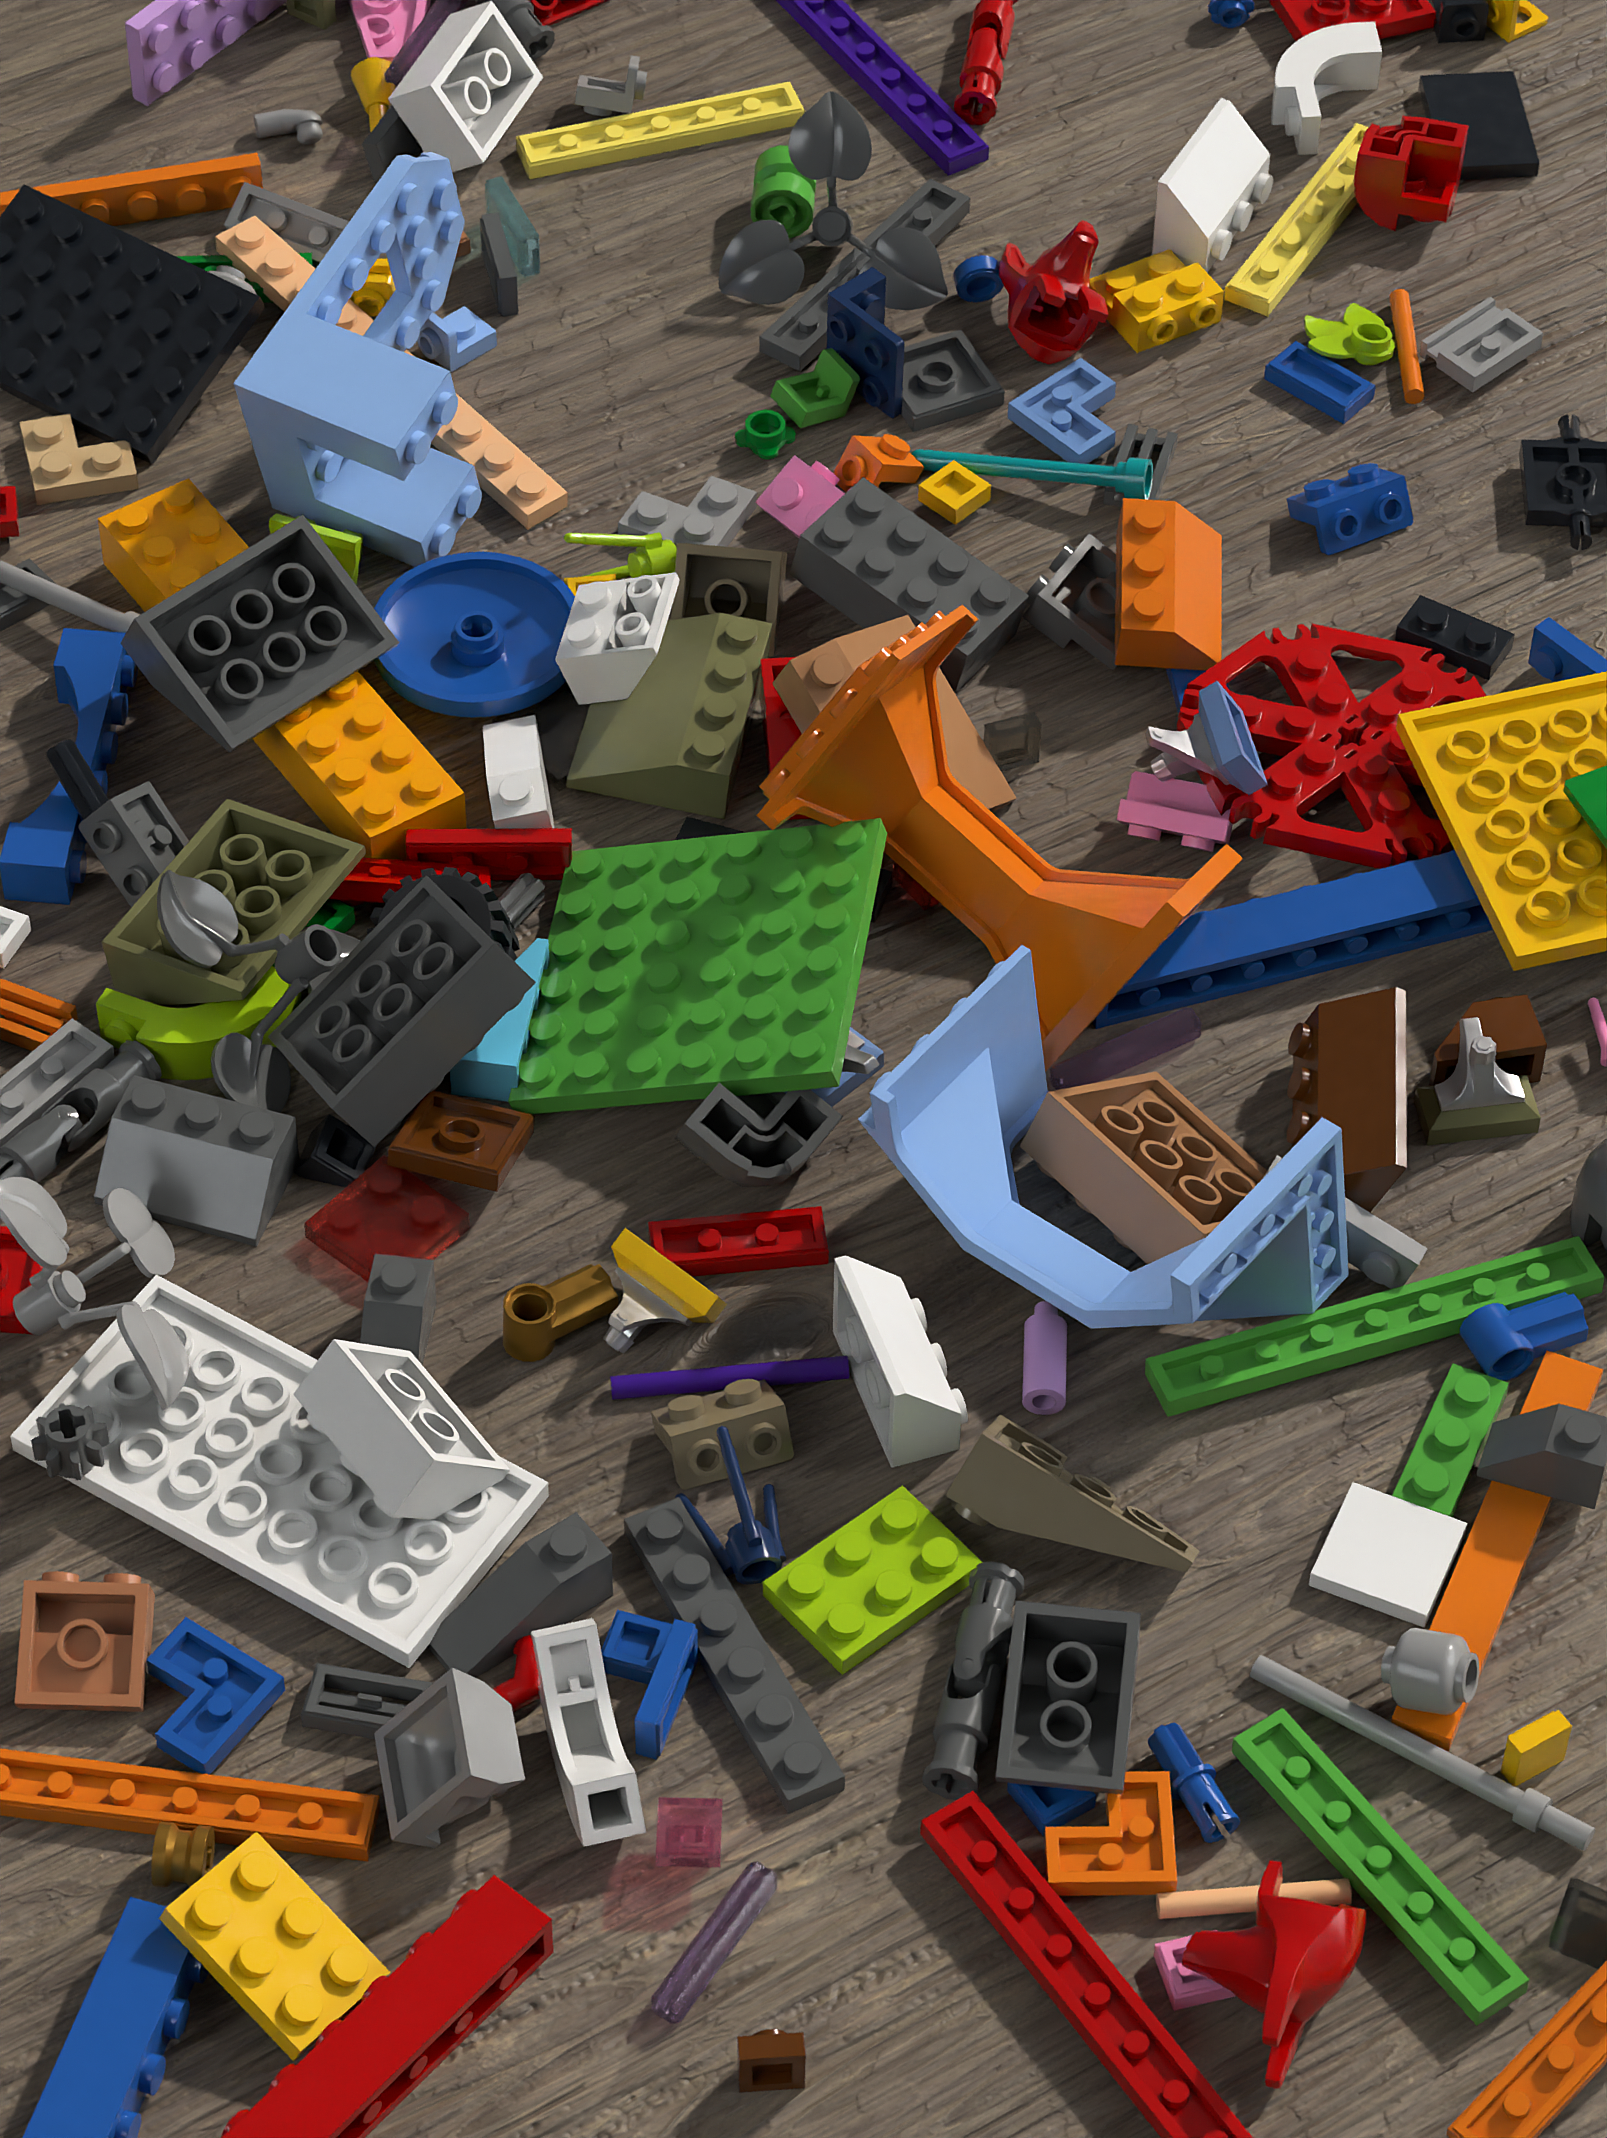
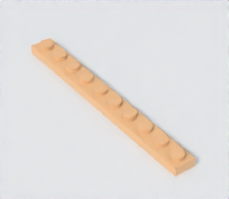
[215,215,568,530]

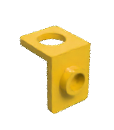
[1487,0,1548,43]

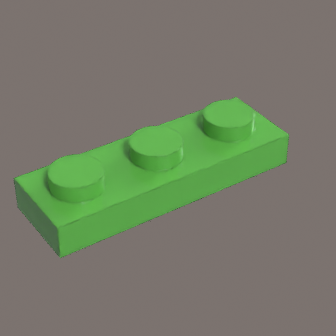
[1392,1363,1509,1518]

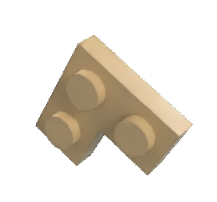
[20,414,139,505]

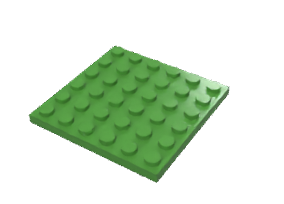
[508,818,887,1114]

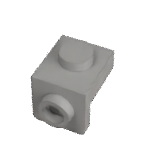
[575,56,647,116]

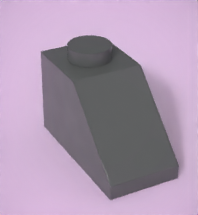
[360,1254,437,1366]
[1477,1404,1607,1510]

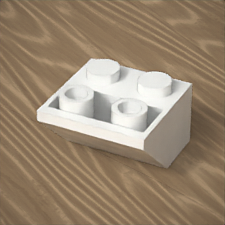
[555,572,680,705]

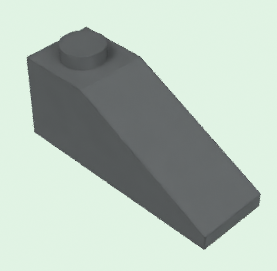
[427,1512,613,1678]

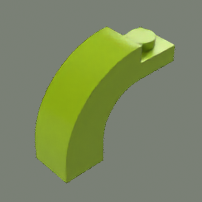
[96,966,302,1080]

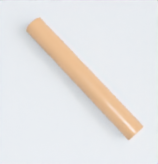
[1156,1878,1352,1919]

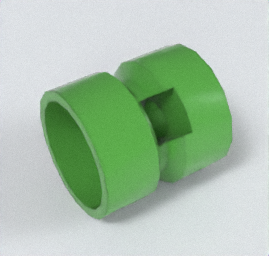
[751,145,817,238]

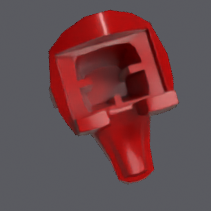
[998,220,1109,364]
[1182,1860,1366,2089]

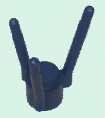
[675,1426,786,1585]

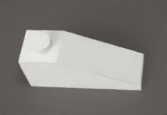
[483,715,555,829]

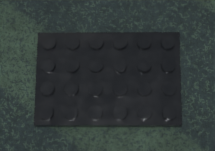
[0,184,265,465]

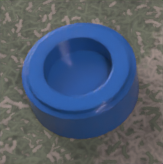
[953,255,1004,302]

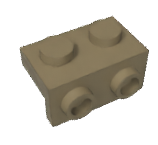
[651,1379,794,1490]

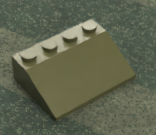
[566,613,772,820]
[102,798,366,1006]

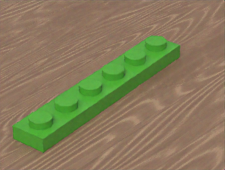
[1232,1708,1530,2026]

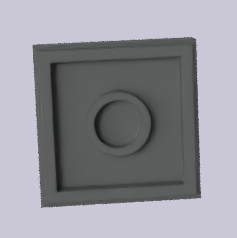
[901,330,1005,432]

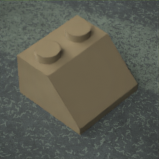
[671,542,787,657]

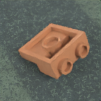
[14,1571,155,1712]

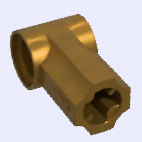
[503,1264,618,1362]

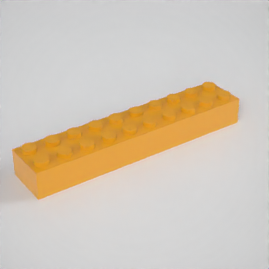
[98,478,467,861]

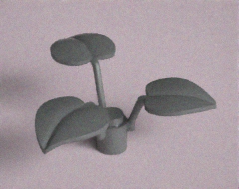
[719,91,948,310]
[157,870,361,1113]

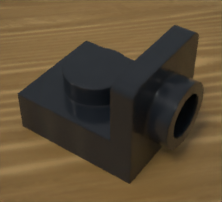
[1429,0,1489,43]

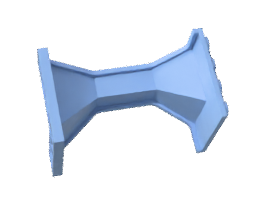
[858,945,1349,1329]

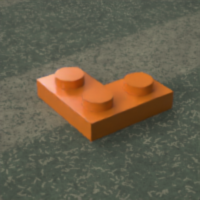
[1044,1771,1177,1896]

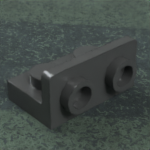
[79,781,189,907]

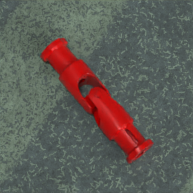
[954,0,1018,125]

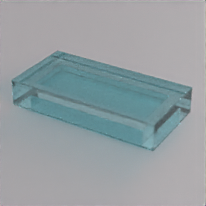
[485,176,540,277]

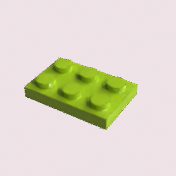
[763,1485,983,1675]

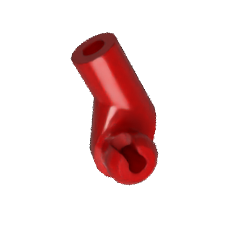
[492,1635,540,1713]

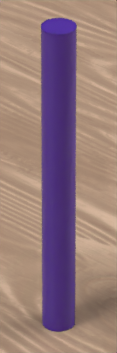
[610,1355,850,1400]

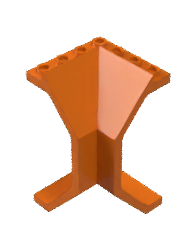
[756,605,1243,1072]

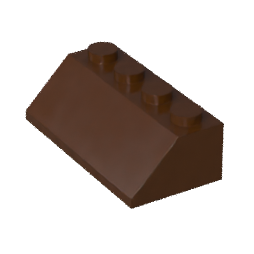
[1287,987,1407,1212]

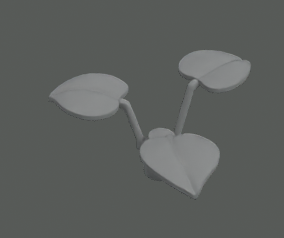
[0,1177,189,1411]

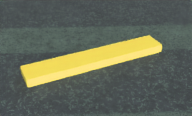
[516,82,805,180]
[1224,123,1369,317]

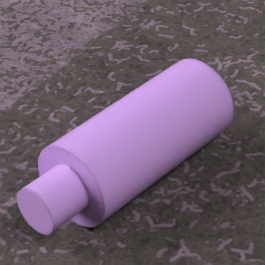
[1022,1301,1067,1415]

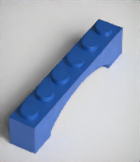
[0,628,138,905]

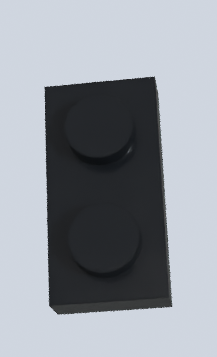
[1395,595,1515,680]

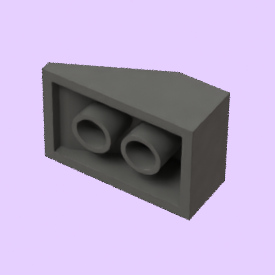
[996,1601,1141,1795]

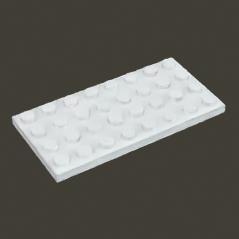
[10,1275,549,1668]

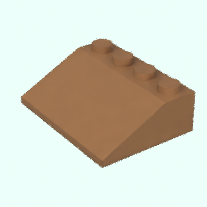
[772,615,1017,868]
[1020,1071,1267,1264]

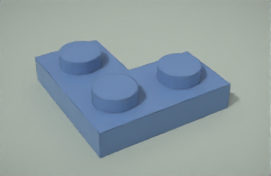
[1008,357,1116,464]

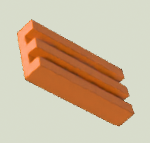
[0,978,78,1051]

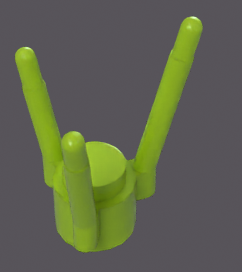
[564,532,677,579]

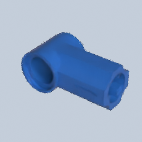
[1460,1292,1589,1381]

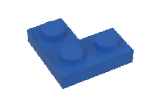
[146,1617,285,1774]

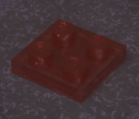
[304,1155,470,1282]

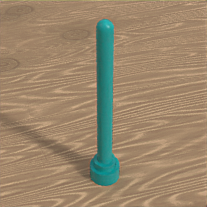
[911,449,1153,499]

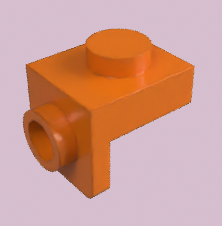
[833,434,924,492]

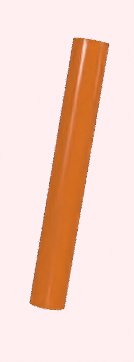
[1389,289,1424,404]

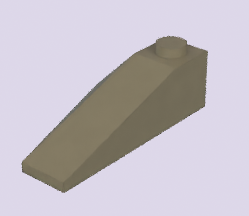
[945,1414,1200,1573]

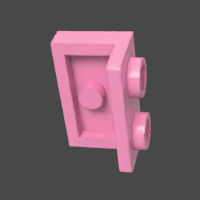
[755,455,852,538]
[1116,771,1233,852]

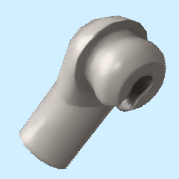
[254,109,323,145]

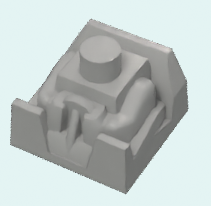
[374,1668,525,1848]

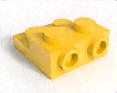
[1089,249,1224,353]

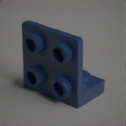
[826,267,905,419]

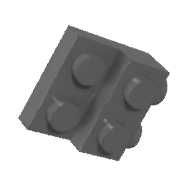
[1022,533,1117,671]

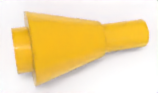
[351,57,398,133]

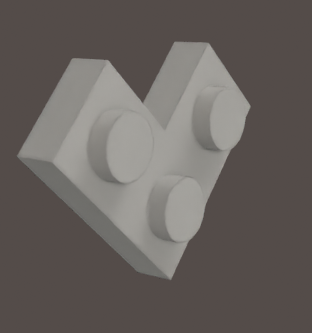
[618,476,757,548]

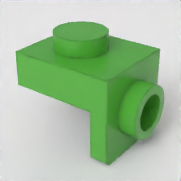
[770,348,860,428]

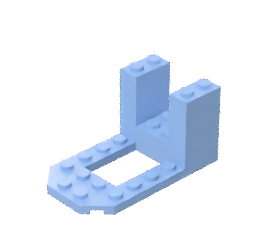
[233,152,482,567]

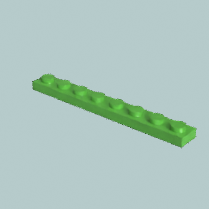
[1145,1236,1604,1417]

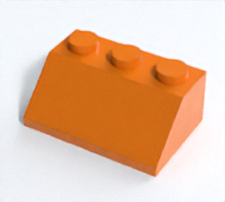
[1115,498,1222,671]

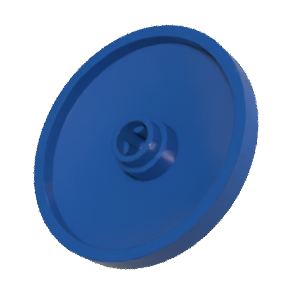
[374,552,575,717]

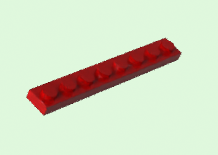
[920,1791,1253,2138]

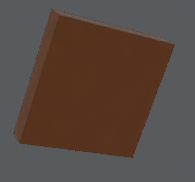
[387,1091,535,1192]

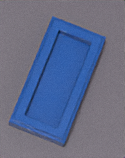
[1264,341,1376,424]
[635,1619,698,1759]

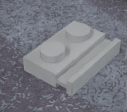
[1420,297,1543,392]

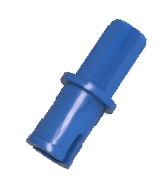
[1148,1722,1240,1843]

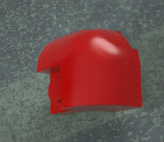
[1354,116,1469,231]

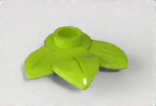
[1304,303,1395,365]

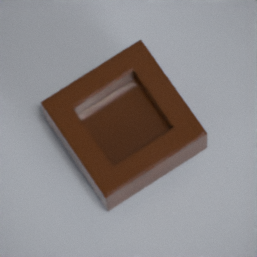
[737,2029,806,2093]

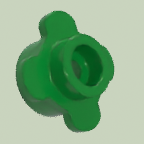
[735,410,796,459]

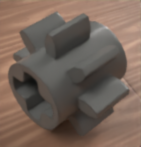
[31,1403,109,1480]

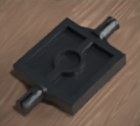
[1519,414,1607,550]

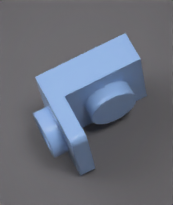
[417,306,497,373]

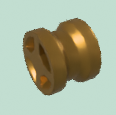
[151,1822,215,1888]

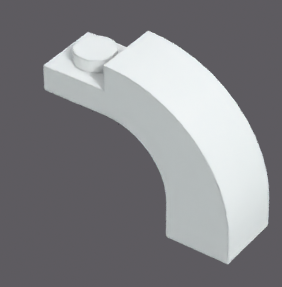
[1271,22,1382,155]
[531,1618,646,1847]

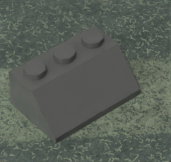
[94,1075,299,1247]

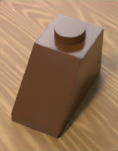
[1429,994,1547,1086]

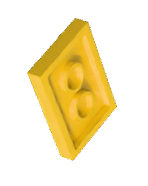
[159,1832,390,2062]

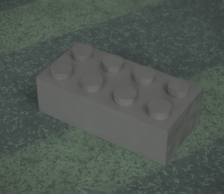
[789,477,1029,694]

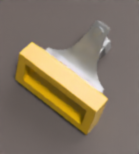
[603,1228,727,1354]

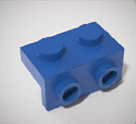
[1286,463,1413,555]

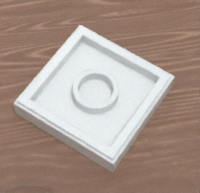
[1309,1482,1467,1628]

